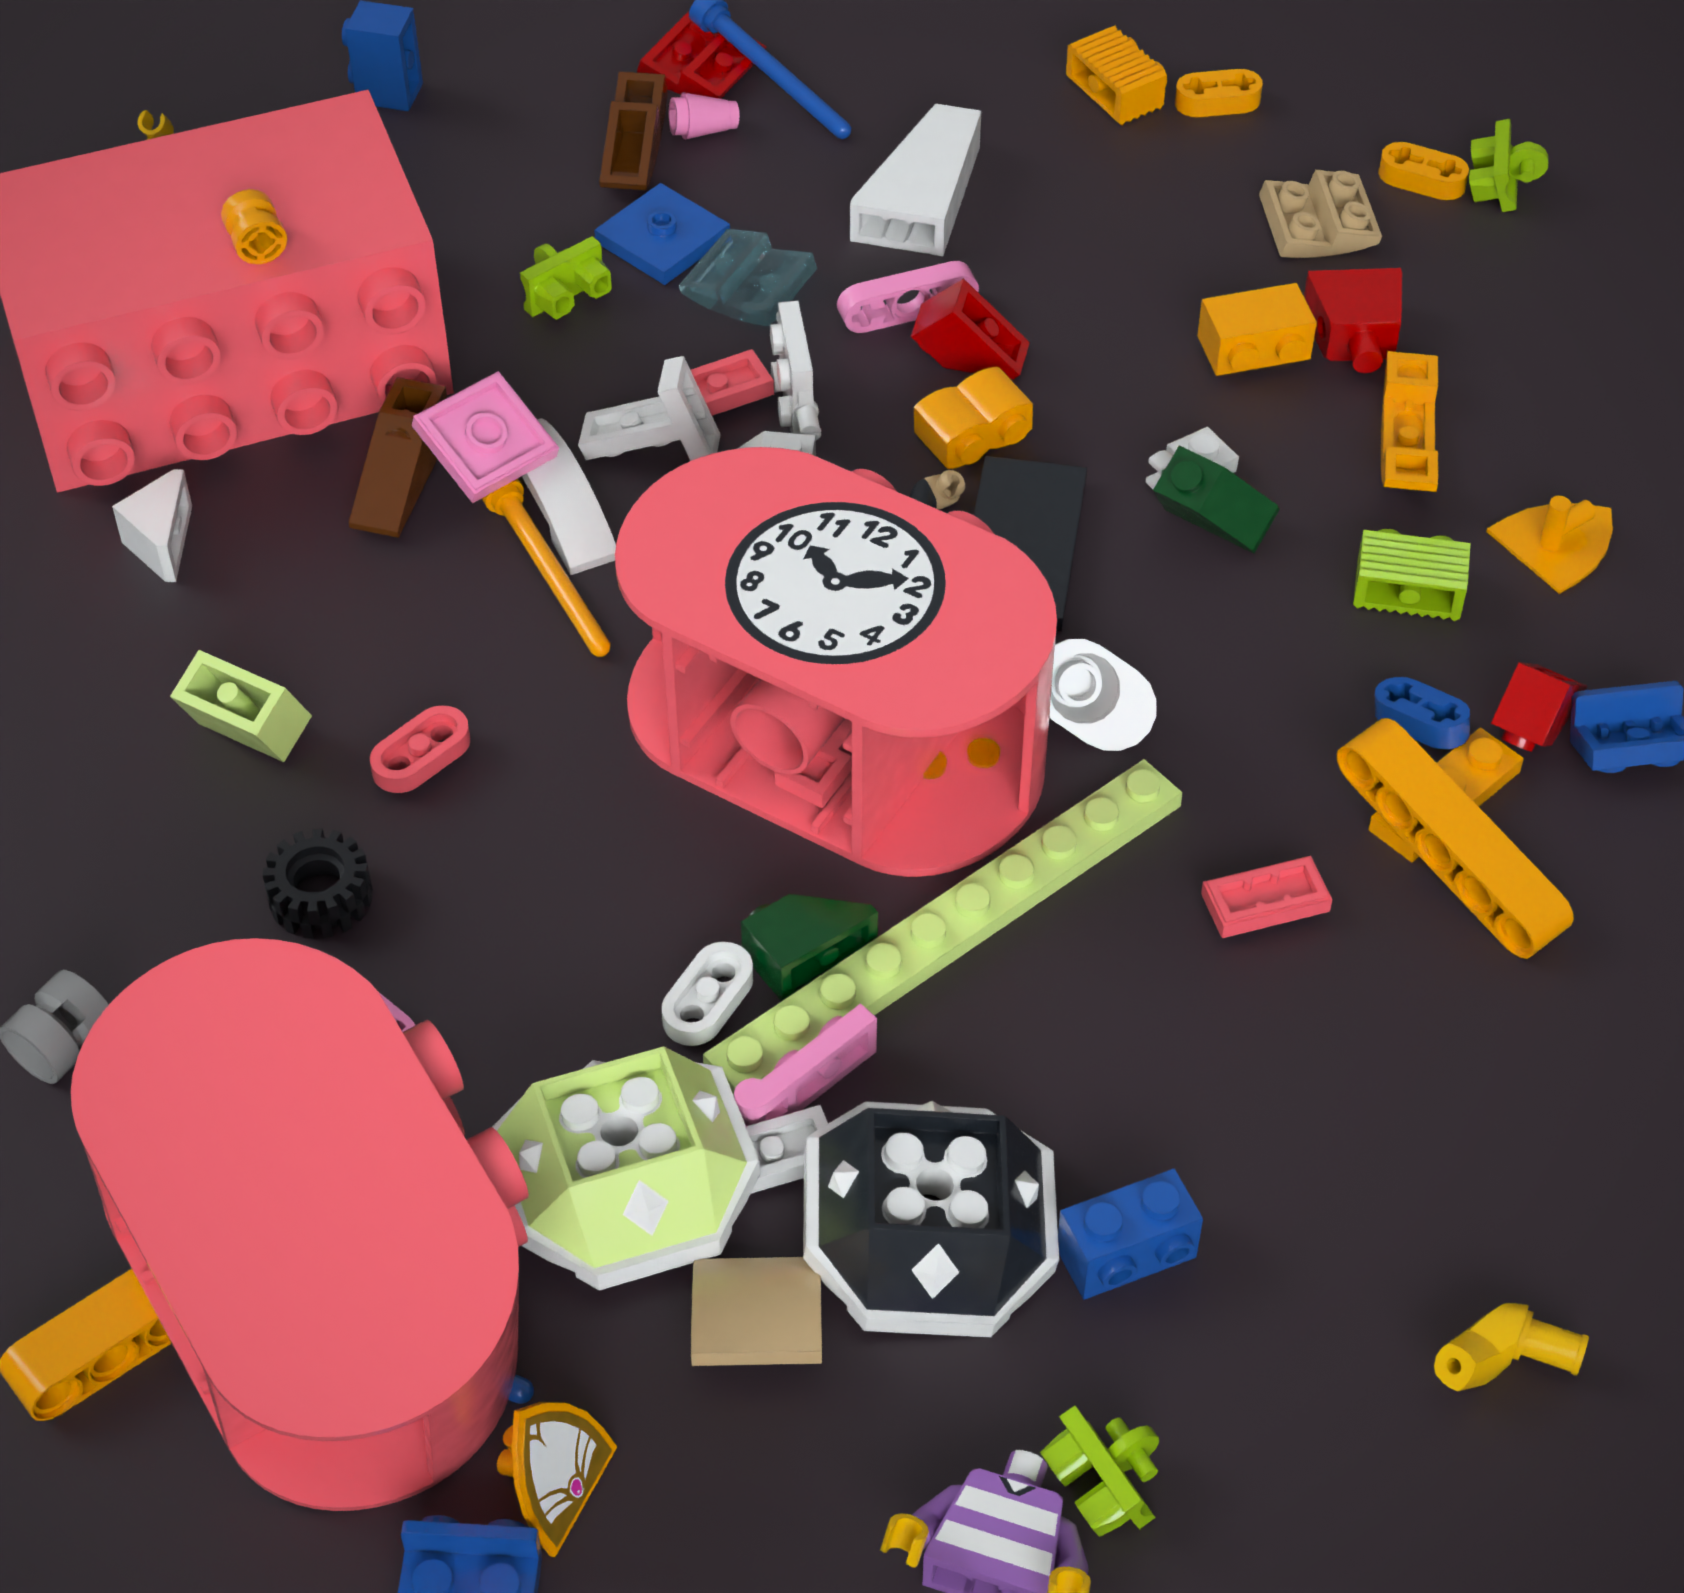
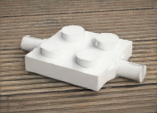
[770,301,821,440]

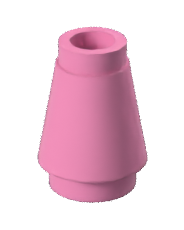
[668,92,739,140]

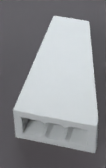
[850,104,981,256]

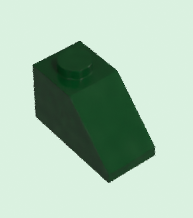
[1153,445,1280,554]
[741,894,878,1001]

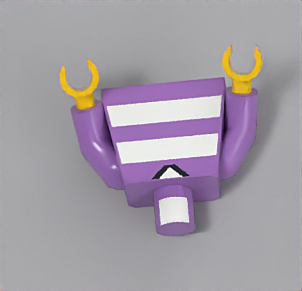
[880,1450,1091,1593]

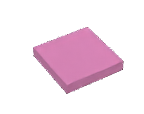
[412,371,559,503]

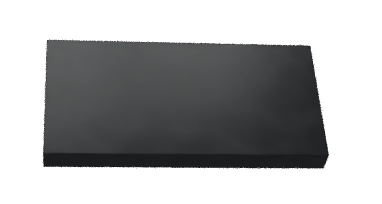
[974,456,1087,631]

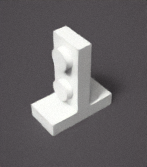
[578,356,721,461]

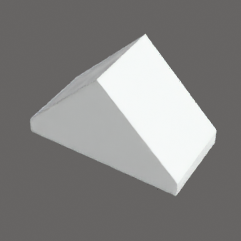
[112,469,192,582]

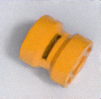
[221,189,288,264]

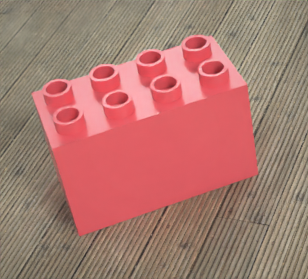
[0,90,454,493]

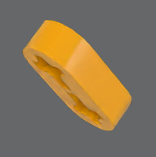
[1175,69,1263,117]
[1378,142,1469,200]

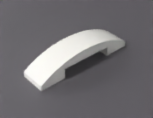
[522,418,616,575]

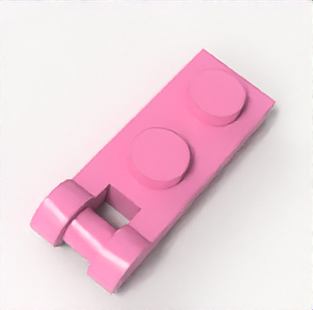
[734,1003,877,1126]

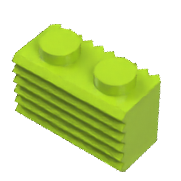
[1353,529,1471,621]

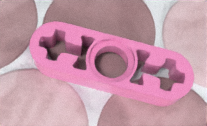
[837,261,979,333]

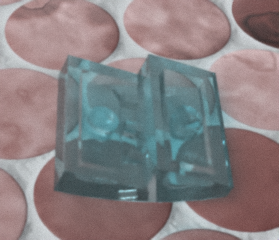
[679,229,817,327]

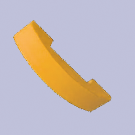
[1381,351,1438,492]

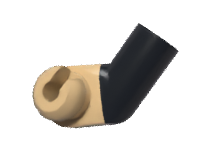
[909,470,965,510]

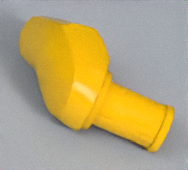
[1434,1303,1589,1392]

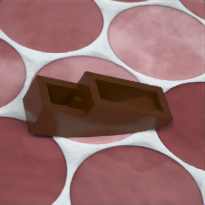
[599,71,668,190]

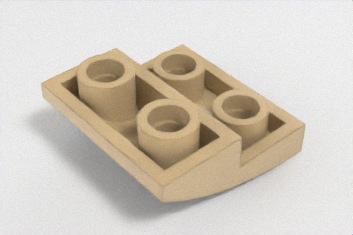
[1259,170,1382,258]
[691,1257,822,1366]

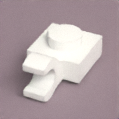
[1145,427,1239,489]

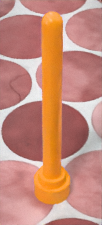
[481,479,611,657]

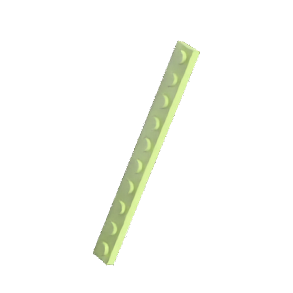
[703,759,1183,1096]

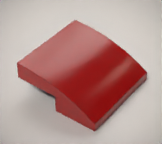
[637,11,767,99]

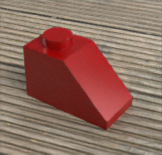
[911,278,1030,379]
[1491,662,1588,752]

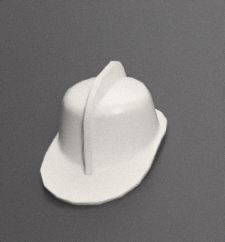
[1049,639,1156,751]

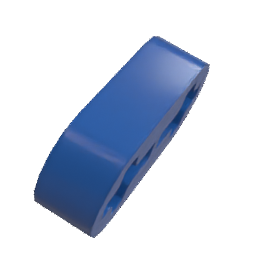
[1375,677,1470,749]

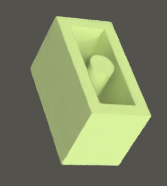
[170,650,312,762]

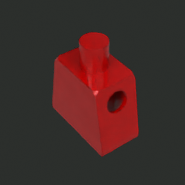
[1304,268,1402,373]

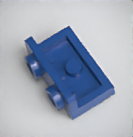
[1570,681,1684,773]

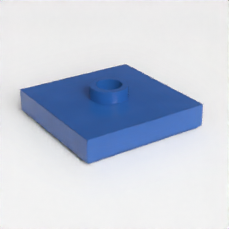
[594,183,730,285]

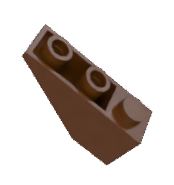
[348,377,447,538]

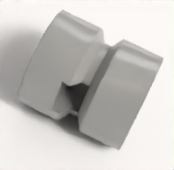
[0,970,109,1084]

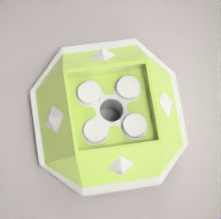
[492,1046,760,1291]

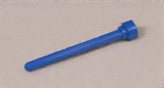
[689,0,851,139]

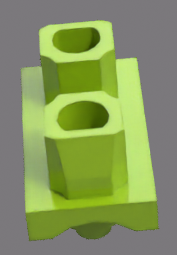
[1469,119,1548,212]
[520,236,612,320]
[1040,1405,1159,1537]

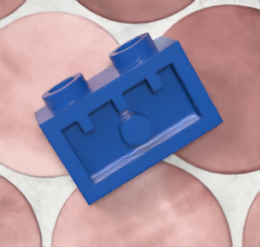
[398,1515,542,1593]

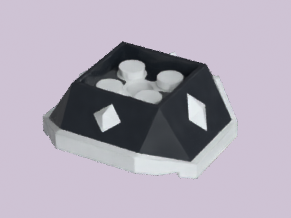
[803,1101,1059,1337]

